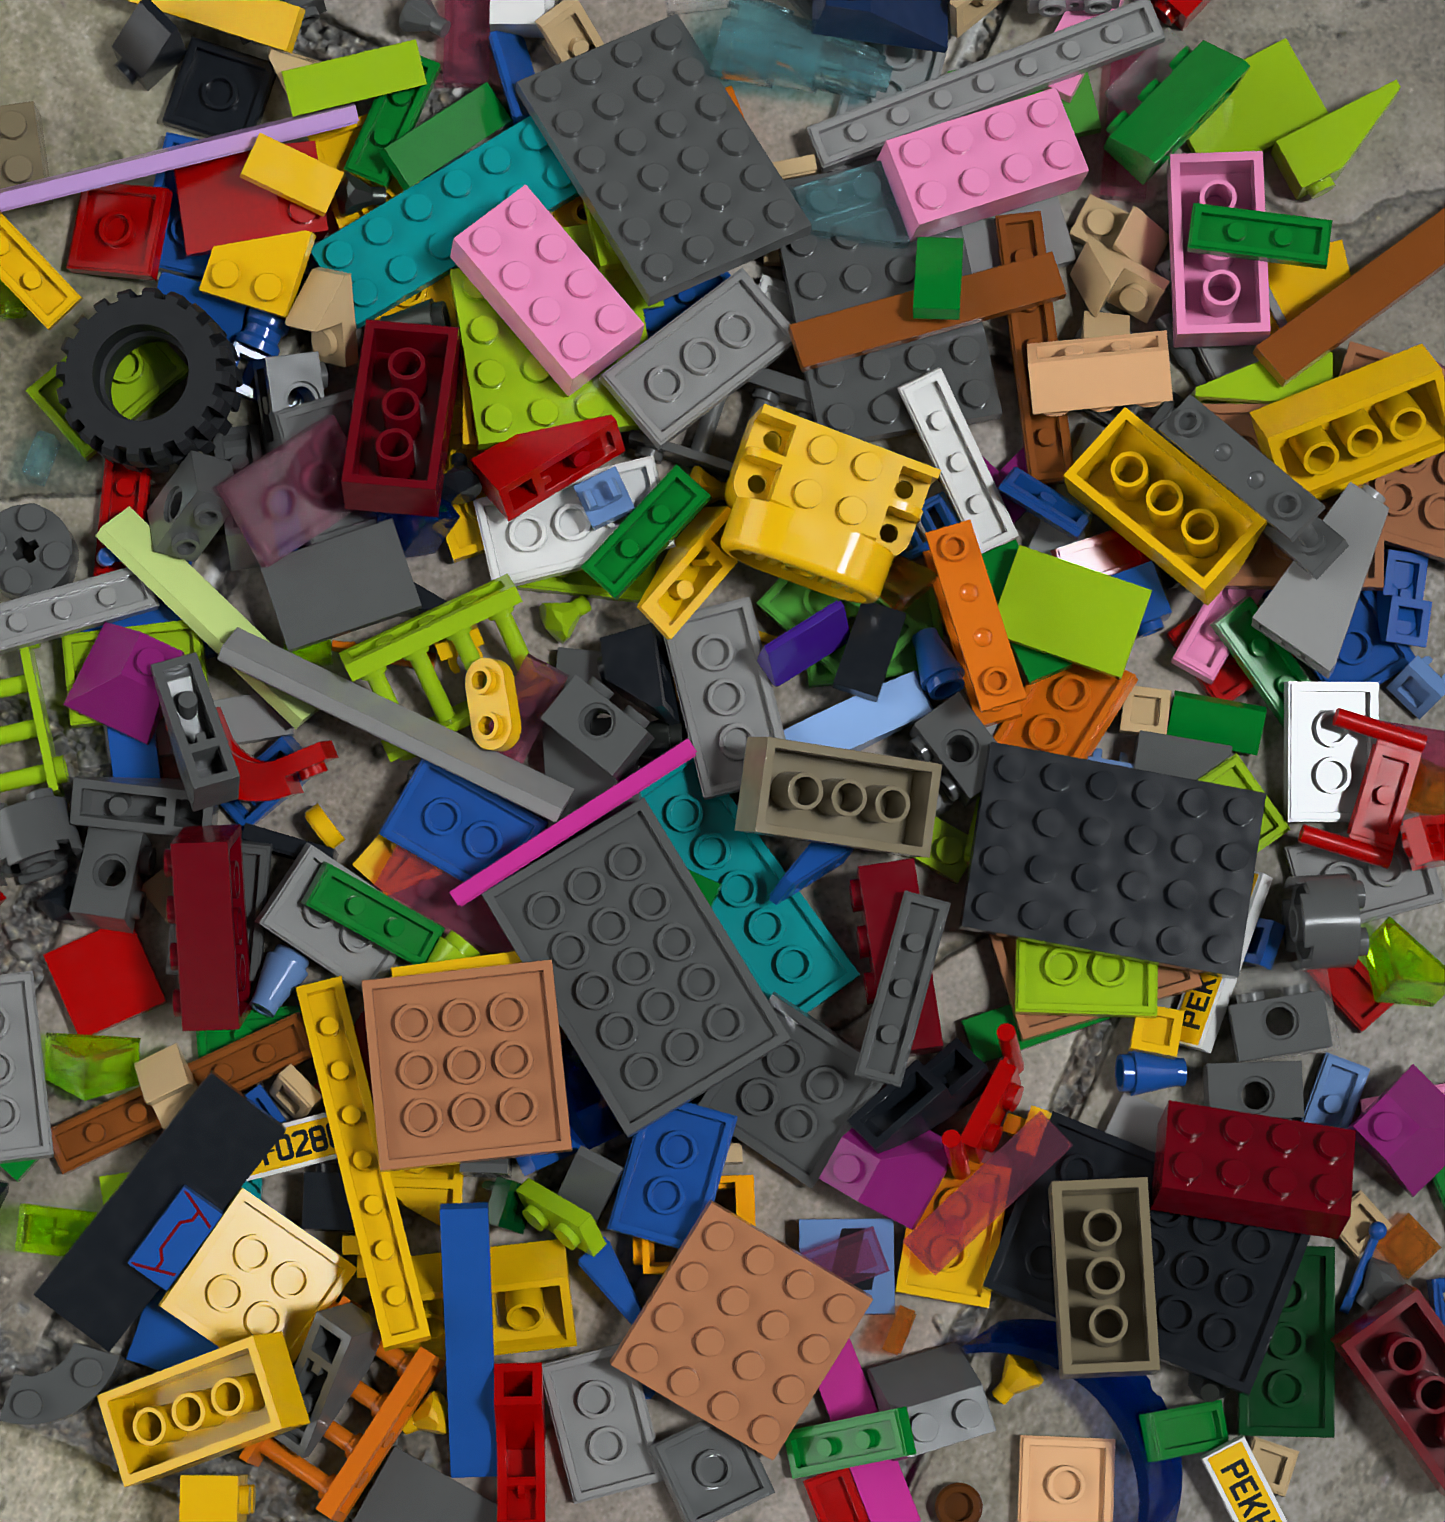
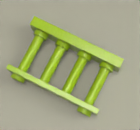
[339,573,560,762]
[0,643,69,797]

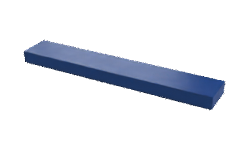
[440,1202,497,1478]

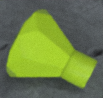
[539,595,592,644]

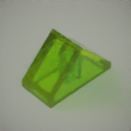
[1365,916,1445,1007]
[45,1033,141,1101]
[15,1203,98,1257]

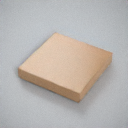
[1017,1435,1116,1522]

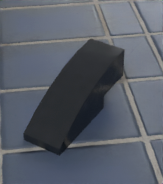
[847,1037,991,1154]

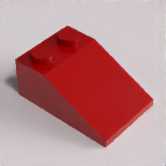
[173,140,328,257]

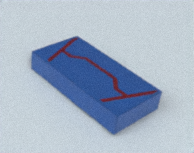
[128,1184,223,1291]

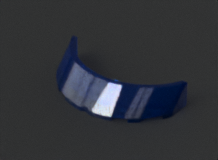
[960,1319,1183,1522]

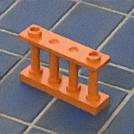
[922,519,1027,727]
[239,1295,446,1522]

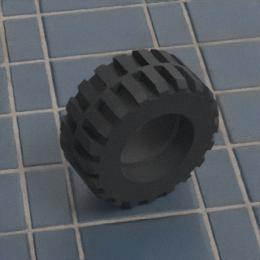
[56,287,243,473]

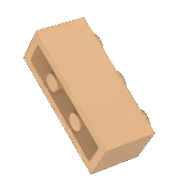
[1027,330,1173,416]

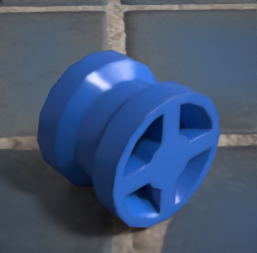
[235,308,291,357]

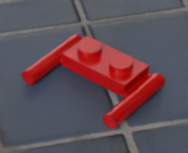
[1298,707,1427,869]
[942,1023,1024,1180]

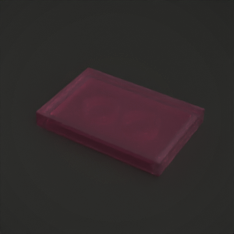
[216,415,355,568]

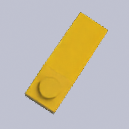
[637,506,738,639]

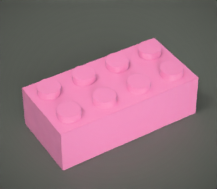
[877,87,1089,243]
[1167,151,1271,348]
[450,184,645,397]

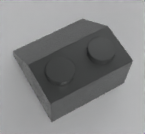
[867,1342,997,1461]

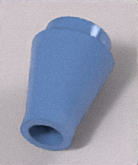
[249,944,309,1018]

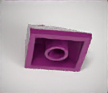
[63,622,185,745]
[1346,1064,1445,1197]
[819,1128,949,1230]

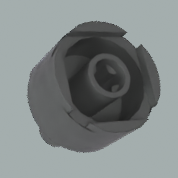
[0,503,79,600]
[0,788,83,886]
[1282,873,1369,971]

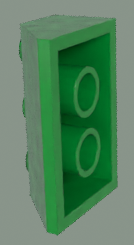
[1103,40,1250,185]

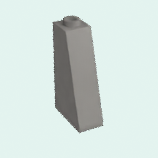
[1251,482,1389,679]

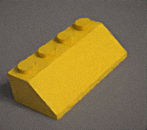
[1249,343,1445,501]
[1063,407,1267,606]
[389,1239,577,1368]

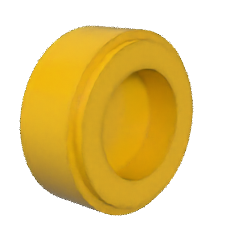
[304,803,346,849]

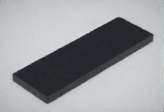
[34,1070,286,1352]

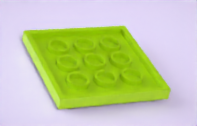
[449,252,648,450]

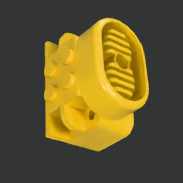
[720,403,941,604]

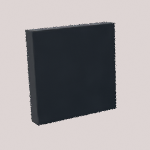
[162,37,277,138]

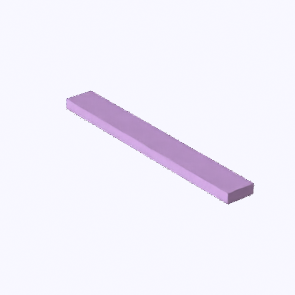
[0,103,359,212]

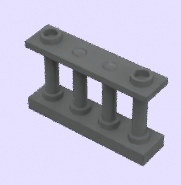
[629,368,814,480]
[1158,394,1349,580]

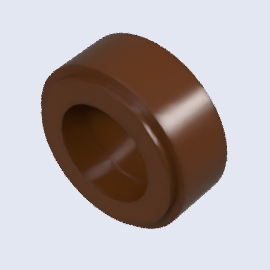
[934,1483,983,1522]

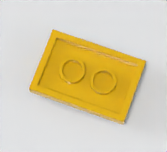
[895,1160,1012,1309]

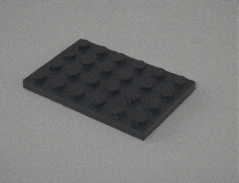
[959,742,1266,979]
[982,1111,1311,1397]

